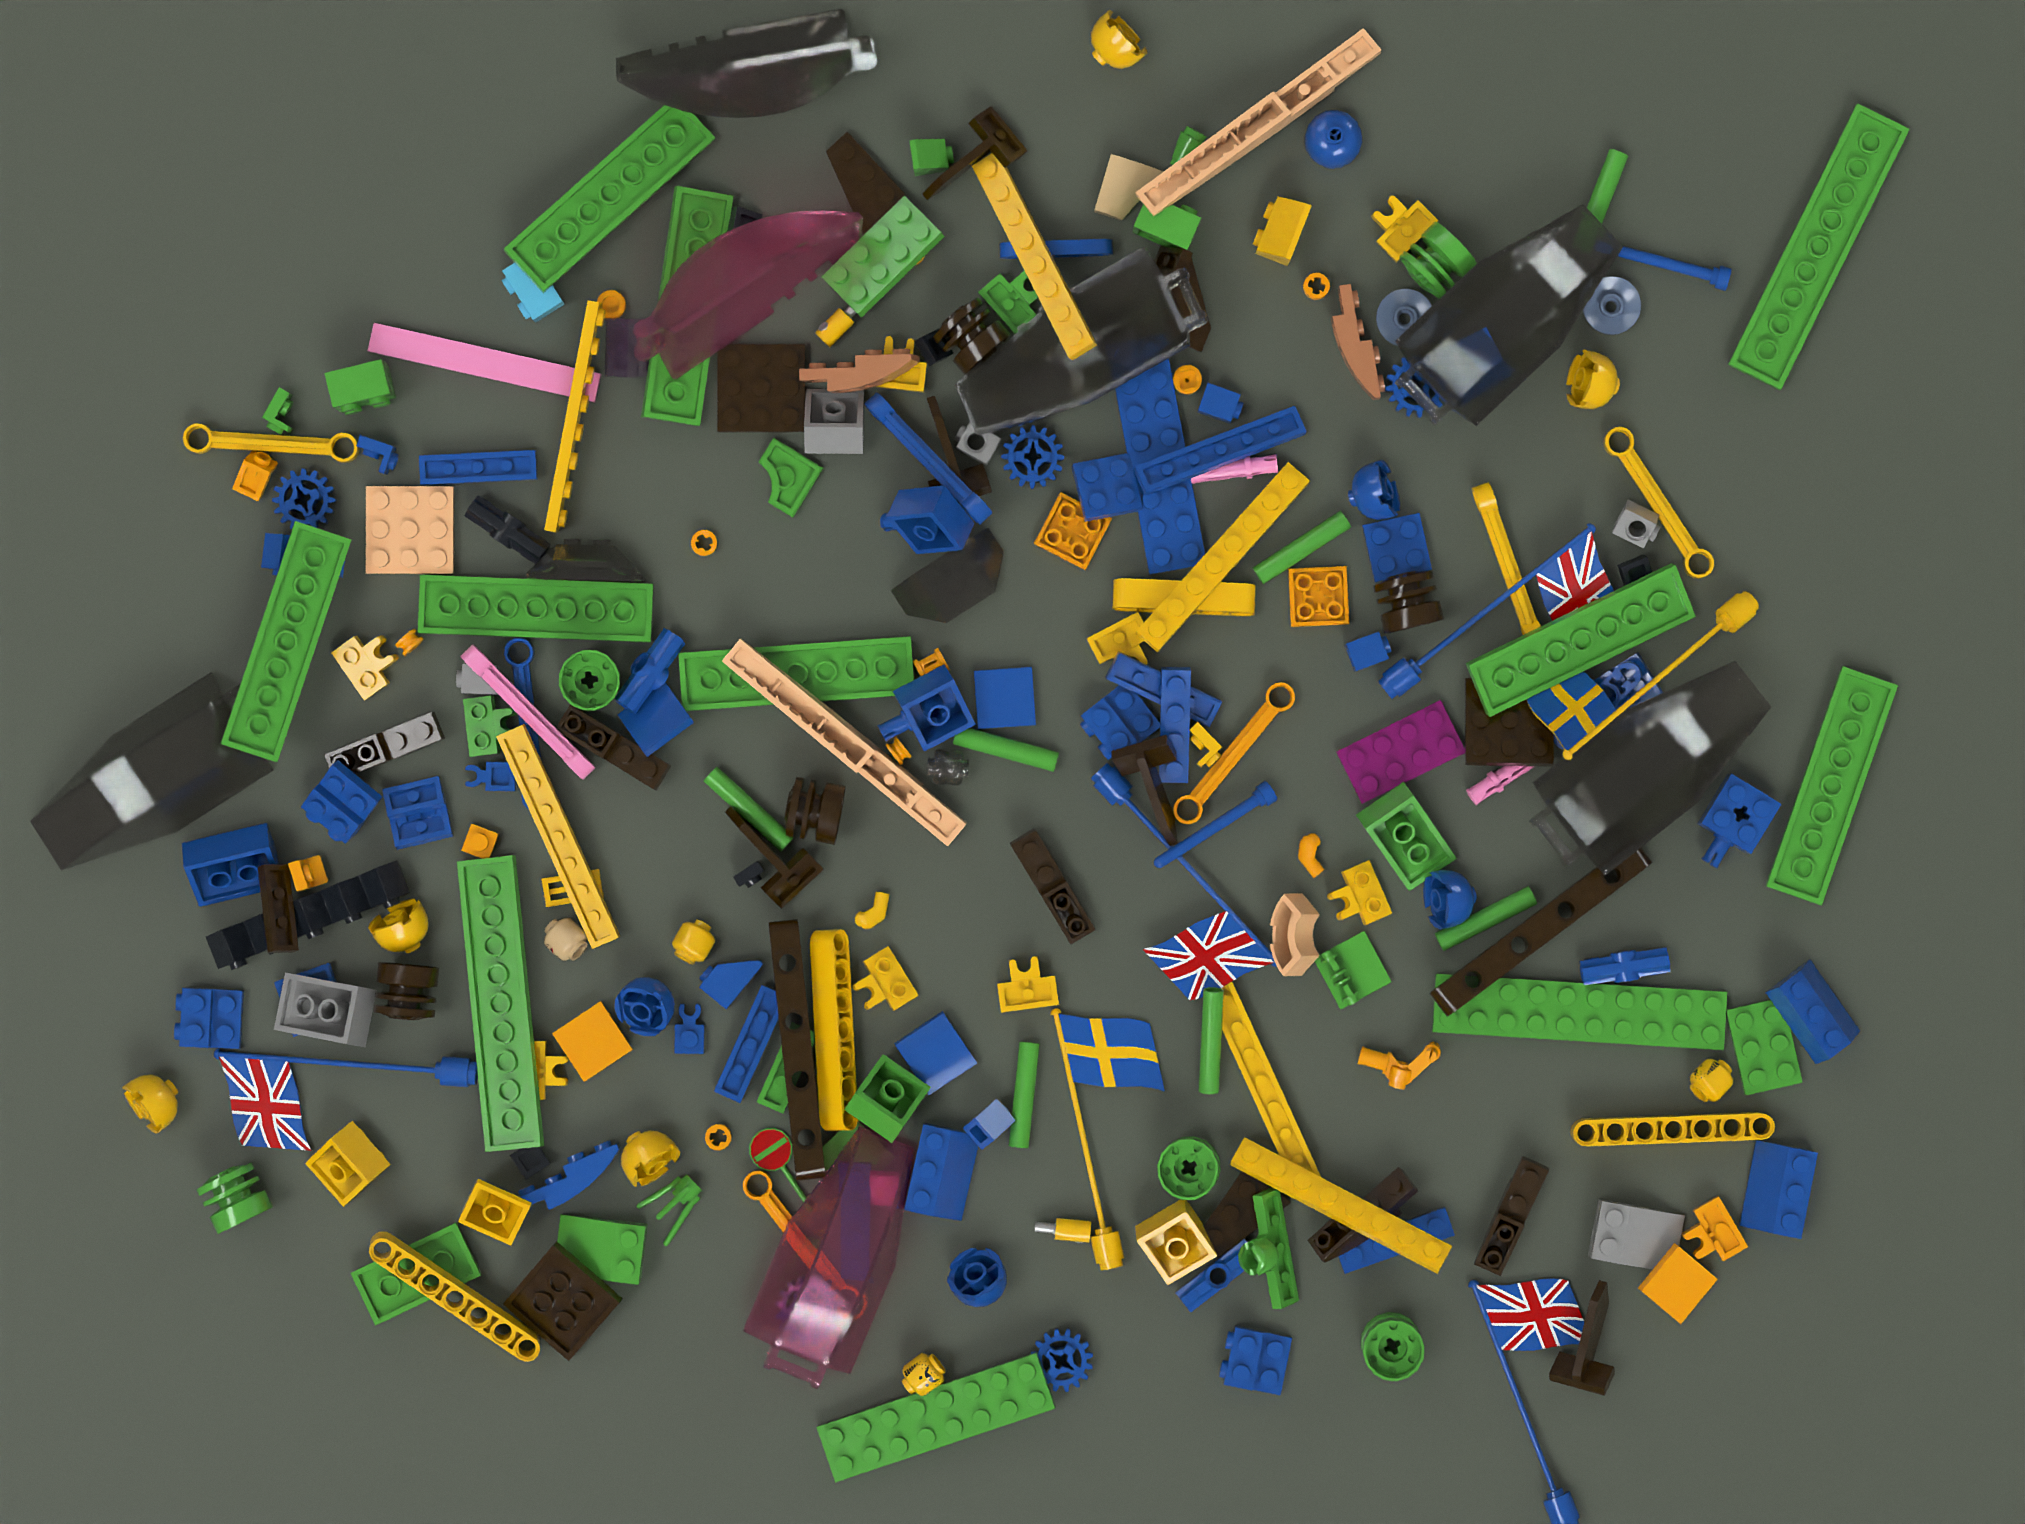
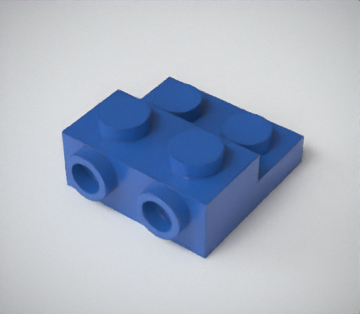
[1080,685,1160,760]
[301,760,382,844]
[174,987,244,1049]
[1219,1325,1292,1395]

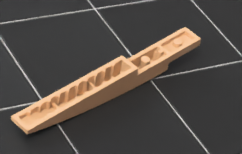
[1135,28,1381,217]
[722,638,967,846]

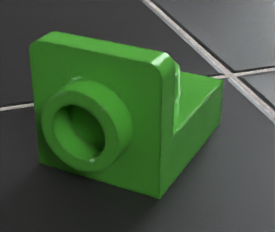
[262,387,293,435]

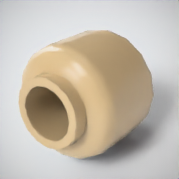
[544,918,588,961]

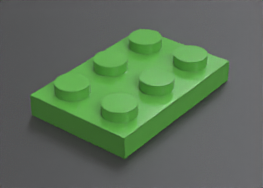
[1726,1000,1803,1095]

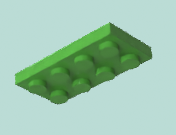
[822,196,945,318]
[351,1222,482,1326]

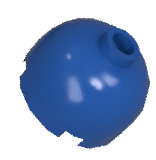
[1304,110,1363,169]
[1348,460,1400,520]
[1423,870,1477,929]
[614,977,675,1036]
[947,1248,1007,1307]

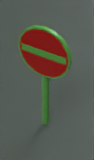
[749,1128,815,1214]

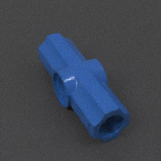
[614,628,685,714]
[1579,947,1670,985]
[1175,1239,1247,1312]

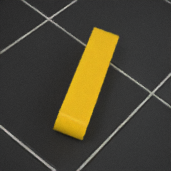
[1112,578,1256,616]

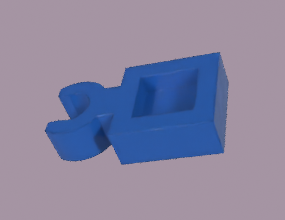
[465,762,516,791]
[674,1004,705,1054]

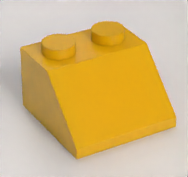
[1252,196,1312,266]
[305,1121,391,1207]
[1135,1199,1217,1285]

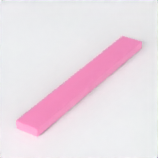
[367,323,602,403]

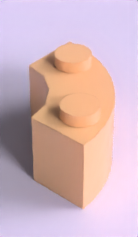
[1270,893,1320,976]

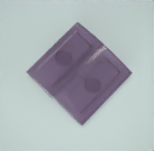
[605,318,655,378]

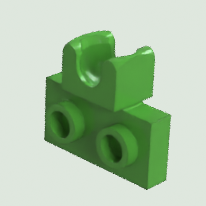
[978,270,1039,337]
[463,696,517,757]

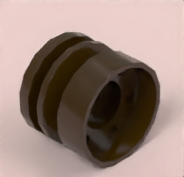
[933,298,1011,375]
[1373,571,1444,634]
[784,777,846,845]
[373,962,439,1020]

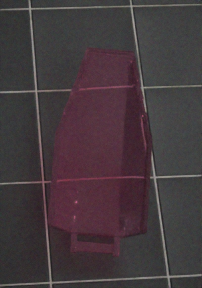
[633,210,863,379]
[743,1126,914,1389]

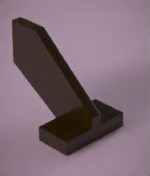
[922,106,1028,200]
[1150,246,1211,352]
[927,396,992,503]
[1111,735,1178,846]
[725,806,824,909]
[1549,1280,1615,1396]

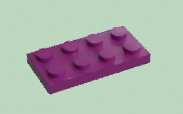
[1336,700,1465,804]

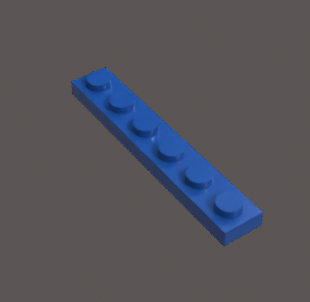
[1134,406,1306,496]

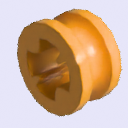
[1303,273,1330,300]
[691,530,717,556]
[395,628,424,656]
[885,736,912,765]
[705,1124,732,1151]

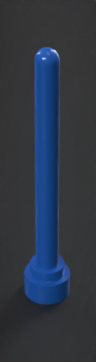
[1593,240,1732,291]
[1154,781,1278,868]

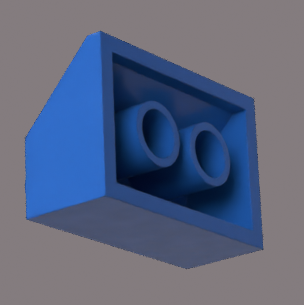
[182,823,279,907]
[1765,960,1860,1064]
[904,1122,978,1221]
[1739,1140,1818,1239]

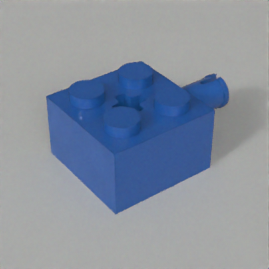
[880,485,974,554]
[877,665,976,751]
[1697,774,1781,868]

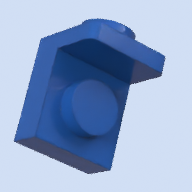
[356,435,399,475]

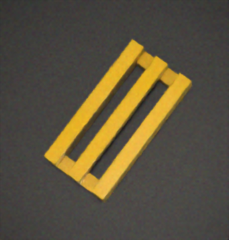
[541,869,604,907]

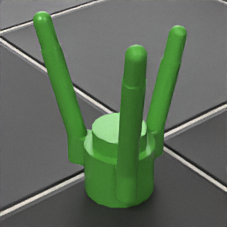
[637,1174,702,1246]

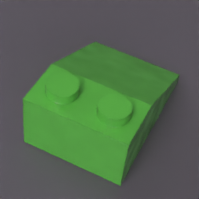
[1356,782,1457,891]
[557,1214,648,1285]

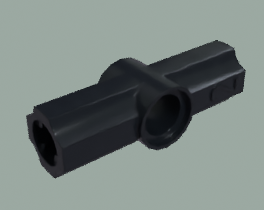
[464,496,551,565]

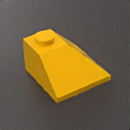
[458,1179,532,1246]

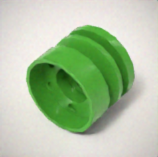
[1399,222,1477,300]
[559,650,620,711]
[1157,1136,1221,1200]
[196,1162,273,1234]
[1360,1312,1425,1381]

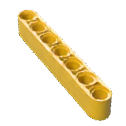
[810,929,858,1131]
[1570,1112,1775,1146]
[369,1231,540,1362]

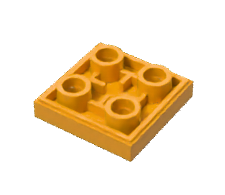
[1034,492,1112,571]
[1288,566,1349,627]
[552,1001,633,1082]
[1638,1243,1718,1324]

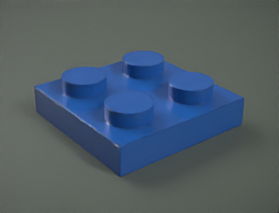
[1072,453,1143,522]
[1362,513,1432,583]

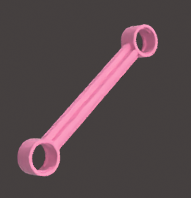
[460,644,595,780]

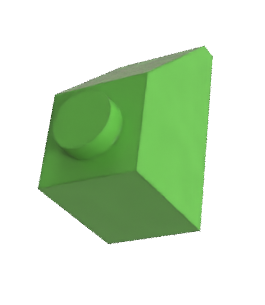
[909,139,954,176]

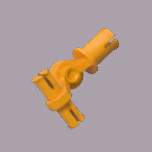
[1357,1042,1441,1090]

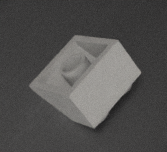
[804,389,864,454]

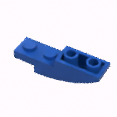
[517,1140,621,1210]

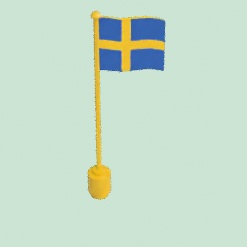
[1526,591,1759,760]
[1050,1008,1165,1271]

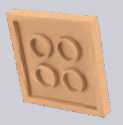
[366,486,454,574]

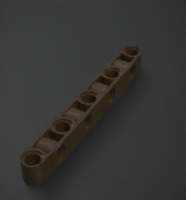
[1429,839,1652,1017]
[768,919,826,1181]

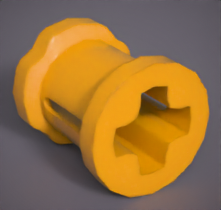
[913,648,950,676]

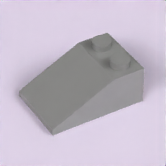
[274,972,377,1047]
[1588,1199,1685,1269]

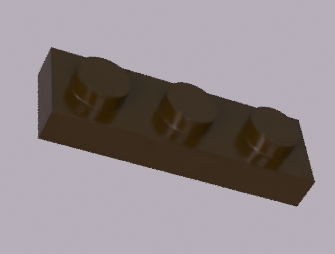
[258,864,299,953]

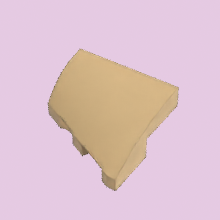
[1094,154,1164,220]

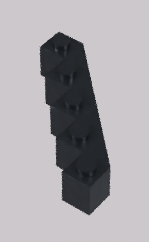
[206,860,410,970]

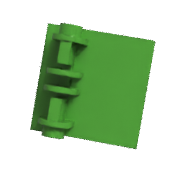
[1315,931,1392,1010]

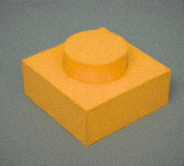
[461,824,499,859]

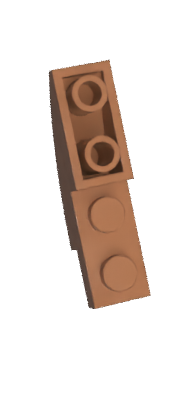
[1331,284,1385,400]
[799,349,920,394]

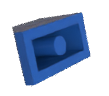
[699,960,764,1009]

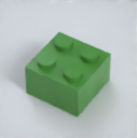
[1132,204,1201,250]
[324,359,396,415]
[844,1054,931,1143]

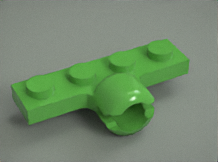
[1238,1188,1299,1309]

